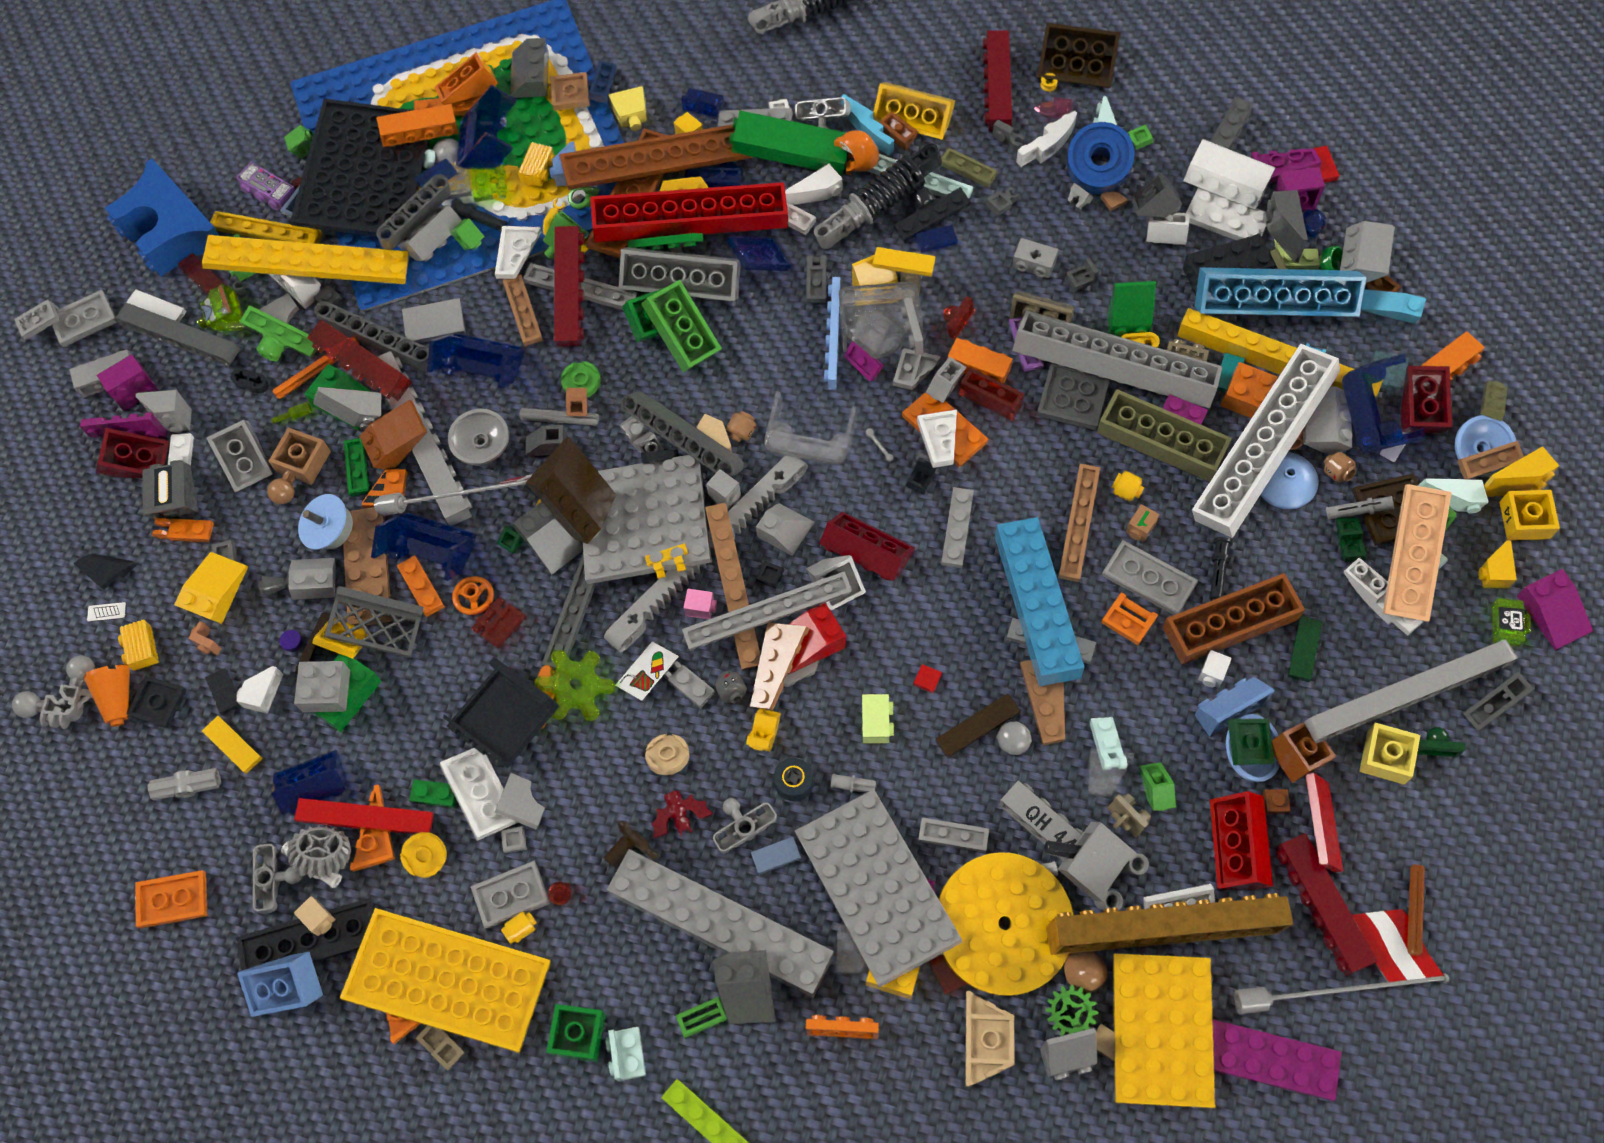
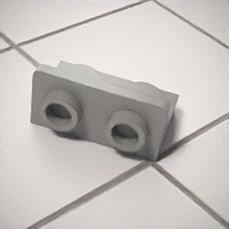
[14,299,60,340]

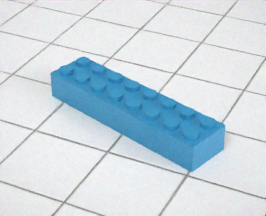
[1194,268,1366,317]
[995,517,1085,687]

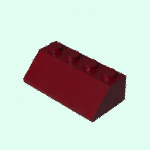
[819,512,915,581]

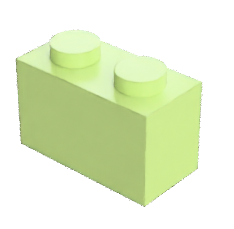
[862,694,894,743]

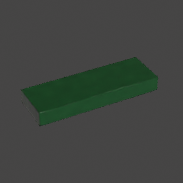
[1287,616,1322,682]

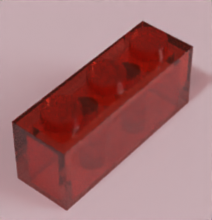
[959,367,1024,421]

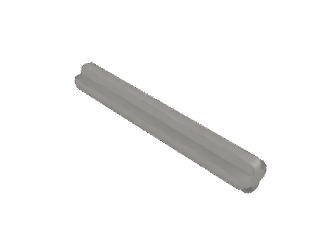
[520,408,599,426]

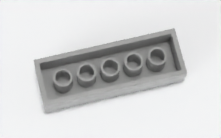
[619,247,741,301]

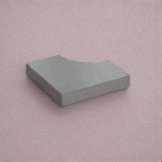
[259,293,299,324]
[495,773,545,829]

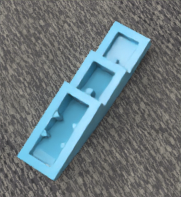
[841,94,894,156]

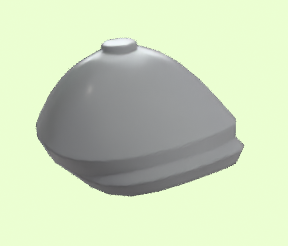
[432,138,464,170]

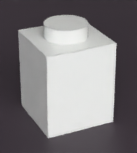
[1198,650,1232,688]

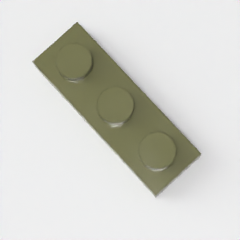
[1480,380,1508,421]

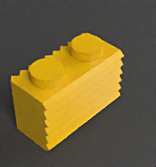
[518,142,555,187]
[118,620,159,671]

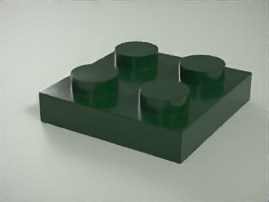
[1228,719,1275,765]

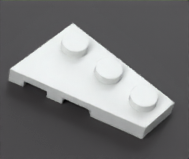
[495,226,542,279]
[917,410,957,468]

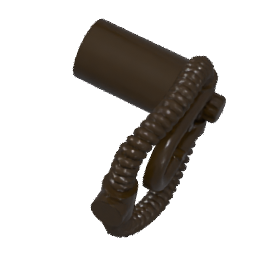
[603,821,659,869]

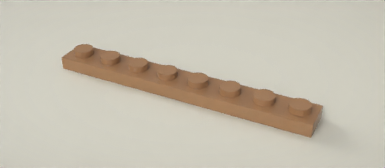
[705,503,760,670]

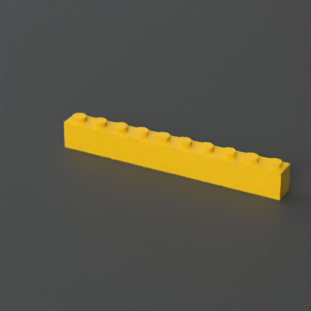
[1177,308,1383,408]

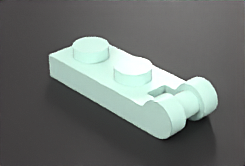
[1090,717,1127,770]

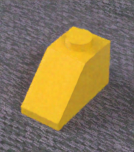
[1478,540,1517,588]

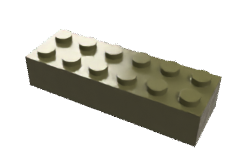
[1097,389,1232,482]

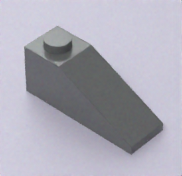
[1463,672,1534,731]

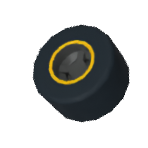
[773,758,814,801]

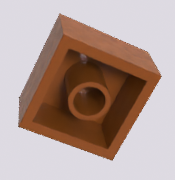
[1272,722,1336,783]

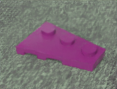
[1251,148,1321,183]

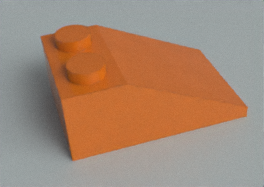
[435,52,498,105]

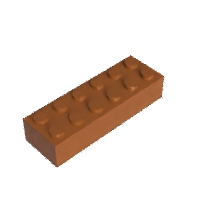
[1162,573,1305,665]

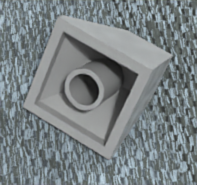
[756,503,814,556]
[806,555,866,611]

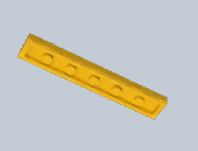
[210,211,322,244]

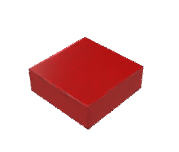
[913,664,942,693]

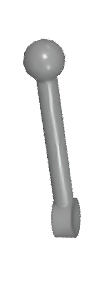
[866,429,894,462]

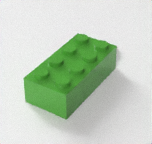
[642,280,722,373]

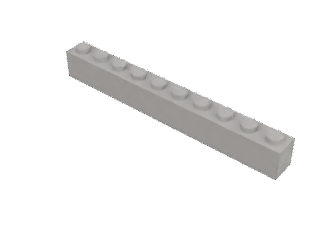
[369,351,472,527]

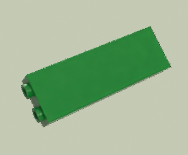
[729,110,847,175]

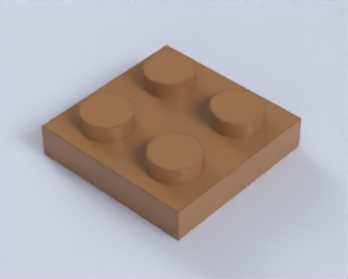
[550,72,590,111]

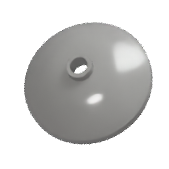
[448,409,509,465]

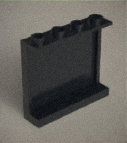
[443,657,559,768]

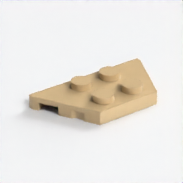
[965,991,1014,1087]

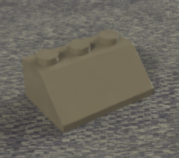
[1009,291,1075,324]

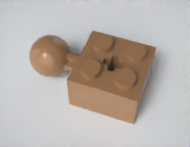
[267,428,331,504]

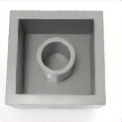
[294,661,350,712]

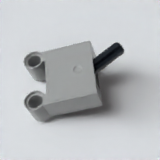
[1044,822,1149,911]

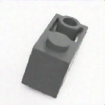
[526,425,567,456]

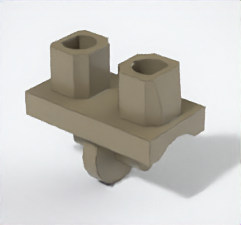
[1107,793,1151,837]

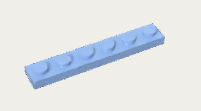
[824,277,841,390]

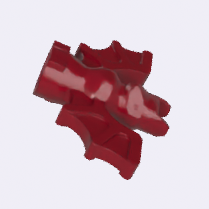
[651,790,713,839]

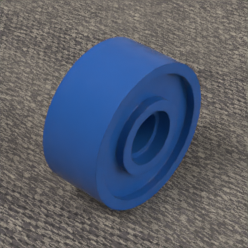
[1067,122,1135,195]

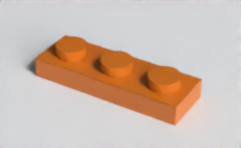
[397,555,445,617]

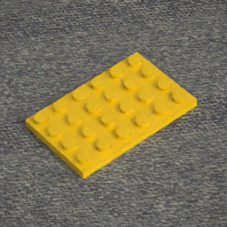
[1113,954,1215,1108]

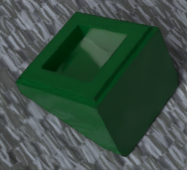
[496,525,524,554]

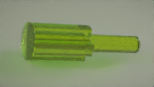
[271,401,313,424]

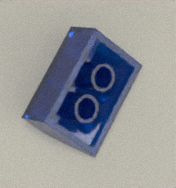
[271,749,347,815]

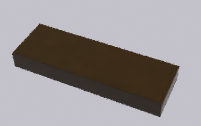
[295,612,330,675]

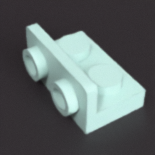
[605,1027,646,1081]

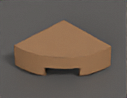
[1100,192,1128,211]

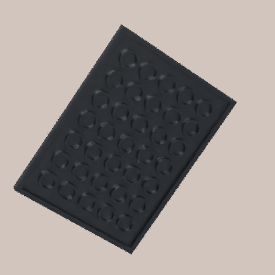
[290,98,430,240]

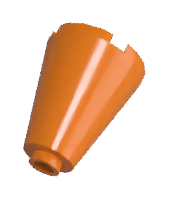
[84,665,130,727]

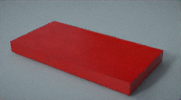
[1306,773,1343,873]

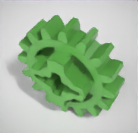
[1046,985,1099,1036]

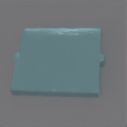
[1369,350,1409,390]

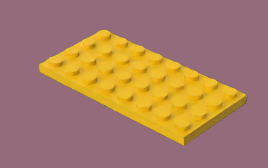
[340,908,551,1053]

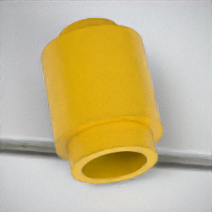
[501,911,537,944]

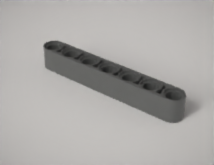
[314,301,435,371]
[115,303,240,366]
[621,391,744,477]

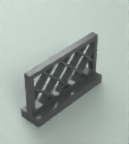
[324,586,424,658]

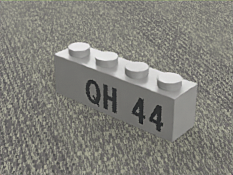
[999,781,1083,861]

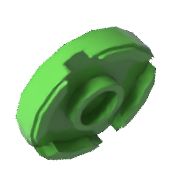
[561,361,601,397]

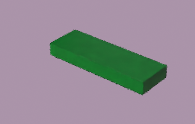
[343,438,370,497]

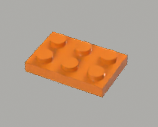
[135,870,207,929]
[806,1015,879,1039]

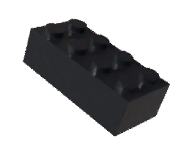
[1182,234,1276,296]

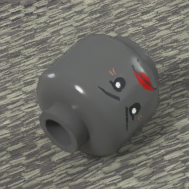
[715,670,747,704]

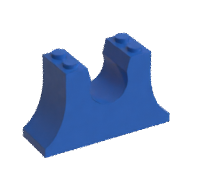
[105,158,219,277]

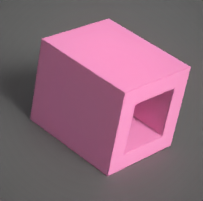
[684,589,717,619]

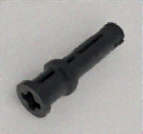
[451,198,508,232]
[1209,537,1233,601]

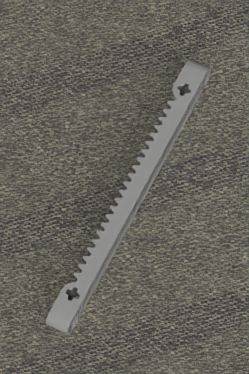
[604,452,808,652]

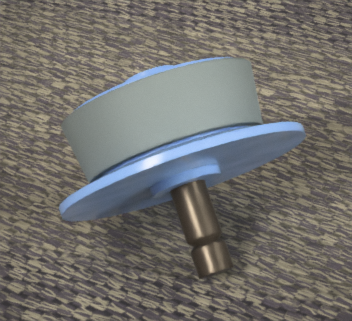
[298,494,353,550]

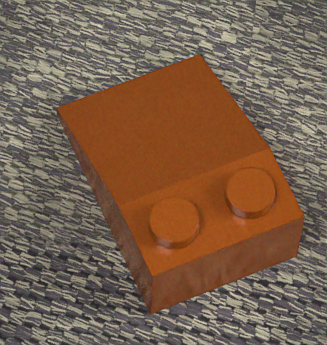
[360,400,427,469]

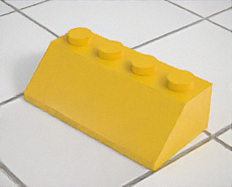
[873,82,956,140]

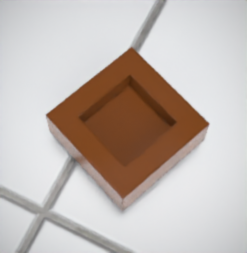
[1263,789,1290,814]

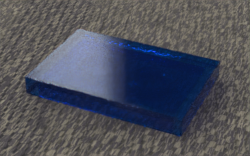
[727,236,791,271]

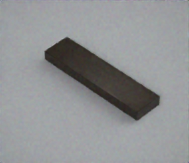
[935,693,1021,759]

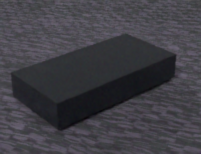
[205,668,241,715]

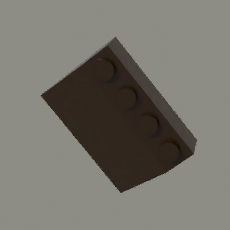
[1037,23,1120,88]
[526,437,617,544]

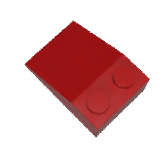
[787,602,846,675]

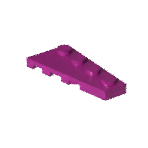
[79,412,167,438]

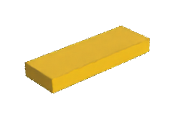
[873,247,936,277]
[202,716,263,774]

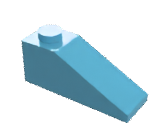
[1361,289,1426,324]

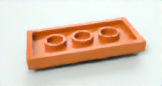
[902,392,988,468]

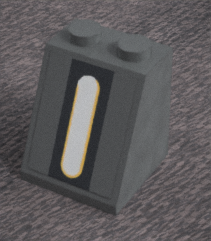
[143,460,199,519]

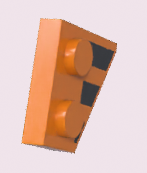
[362,469,408,509]

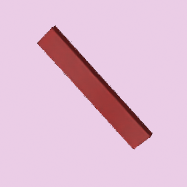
[294,798,434,834]

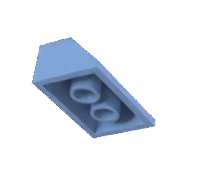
[1195,677,1274,737]

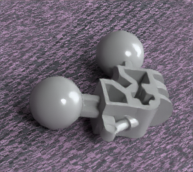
[12,655,95,729]

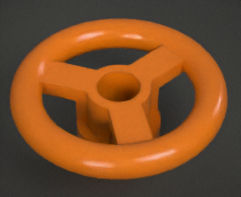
[452,576,494,615]

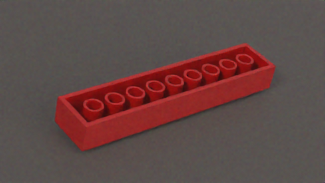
[590,182,788,242]

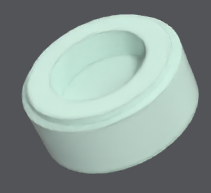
[424,149,435,170]

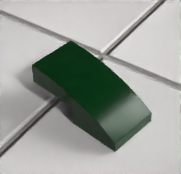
[1336,517,1367,562]

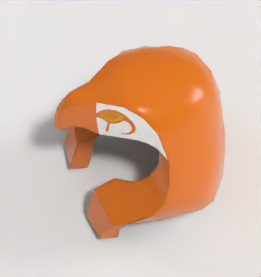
[834,130,879,175]

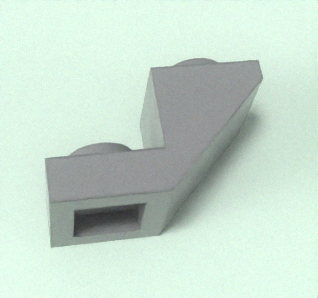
[619,416,664,454]

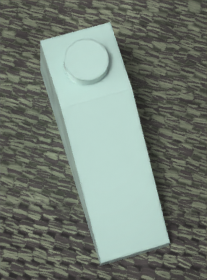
[1417,479,1489,514]

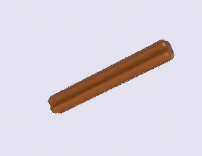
[1407,864,1425,956]

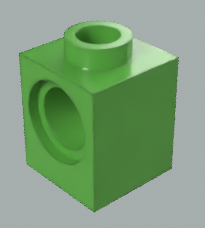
[284,125,314,159]
[450,218,485,250]

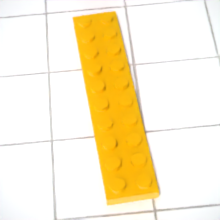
[202,235,409,284]

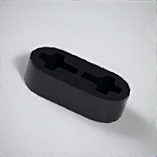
[231,368,269,394]
[641,449,679,463]

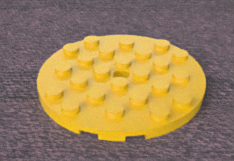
[938,853,1073,996]

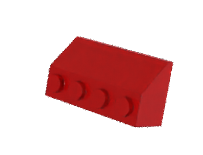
[1210,791,1273,890]

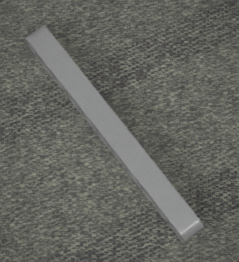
[1304,640,1519,743]

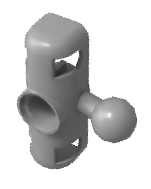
[795,97,851,129]
[713,798,777,854]
[253,844,302,914]

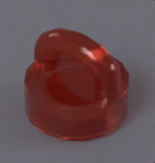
[548,882,571,905]

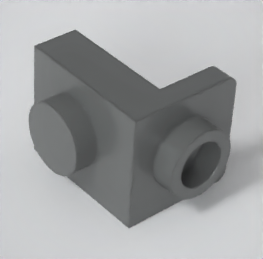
[1066,258,1099,291]

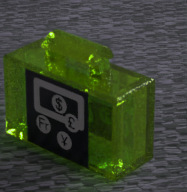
[1491,598,1531,647]

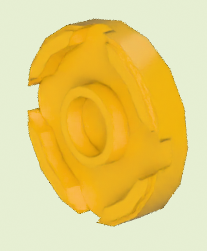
[401,832,447,878]

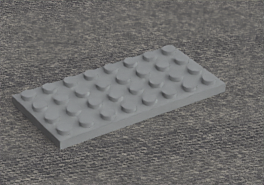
[795,789,962,988]

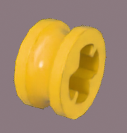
[1040,73,1058,92]

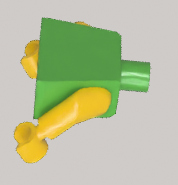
[543,198,590,260]

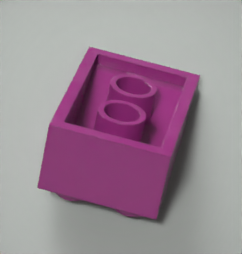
[1517,569,1593,650]

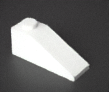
[785,164,843,205]

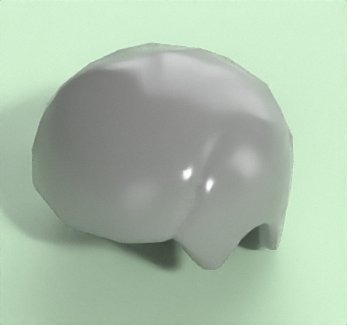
[997,721,1031,755]

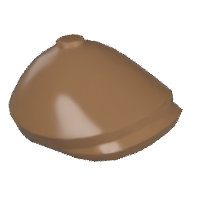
[1063,951,1107,992]

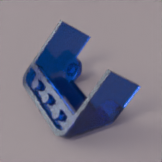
[456,84,517,169]
[427,333,525,388]
[1342,354,1426,453]
[371,513,476,581]

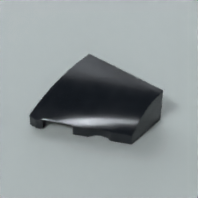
[73,553,137,590]

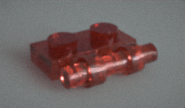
[471,597,526,649]

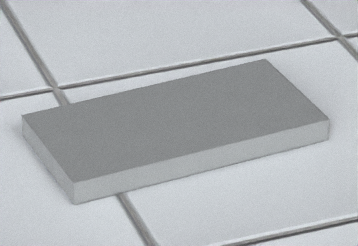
[1101,540,1198,615]

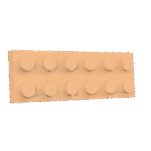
[1382,484,1452,622]

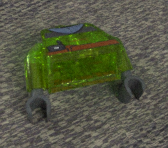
[197,281,257,334]

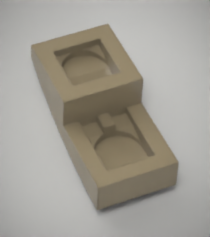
[416,1026,465,1071]

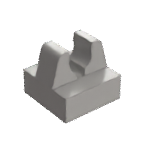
[1068,183,1093,209]

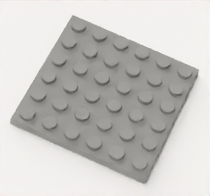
[583,455,711,584]

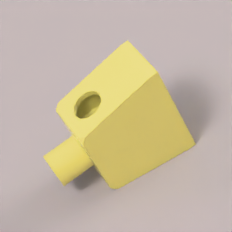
[609,86,647,131]

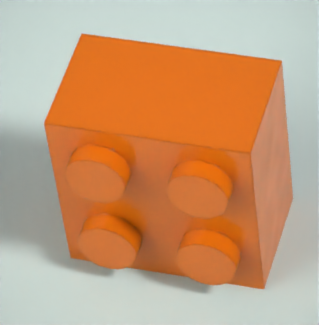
[1220,362,1278,419]

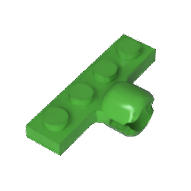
[240,305,321,362]

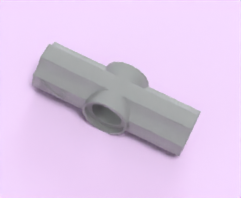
[148,768,221,800]

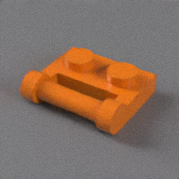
[1101,592,1158,645]

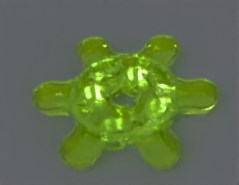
[534,649,616,721]

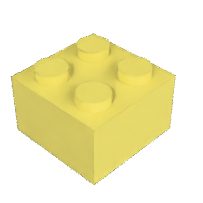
[1359,723,1420,785]

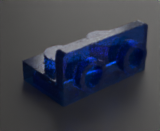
[681,88,724,117]

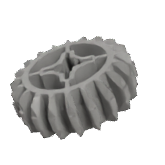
[287,824,351,879]

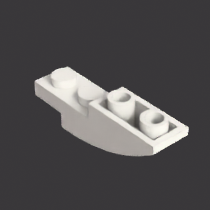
[1016,111,1077,167]
[1344,558,1423,636]

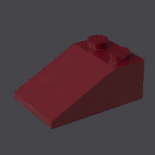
[1401,366,1452,433]
[96,428,169,478]

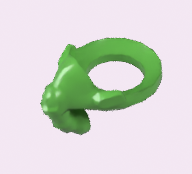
[568,186,599,209]

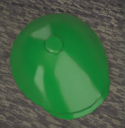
[1319,246,1343,270]

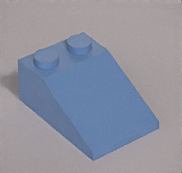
[237,952,323,1017]

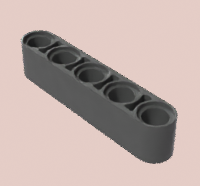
[376,174,451,250]

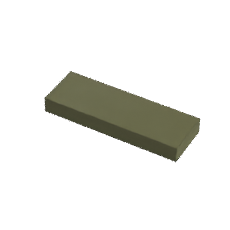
[941,148,998,188]

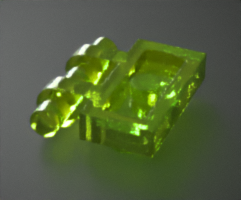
[470,164,508,202]

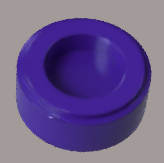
[279,630,303,652]

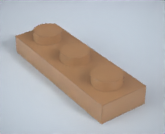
[1457,441,1524,479]

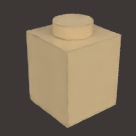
[294,896,336,936]

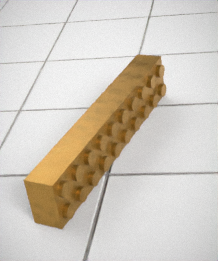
[1046,893,1293,955]

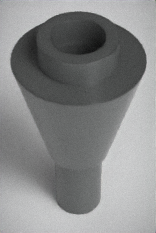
[258,576,289,596]

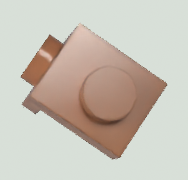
[188,621,222,656]

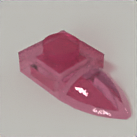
[1034,97,1073,118]

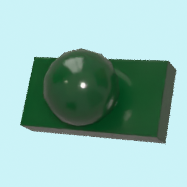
[1417,727,1465,757]

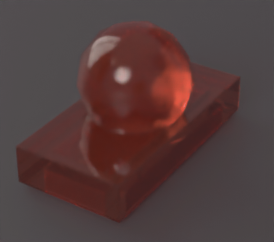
[943,296,975,339]

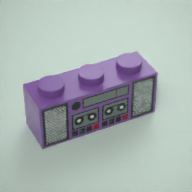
[236,162,296,211]

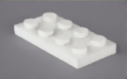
[1186,187,1267,240]
[440,748,518,841]

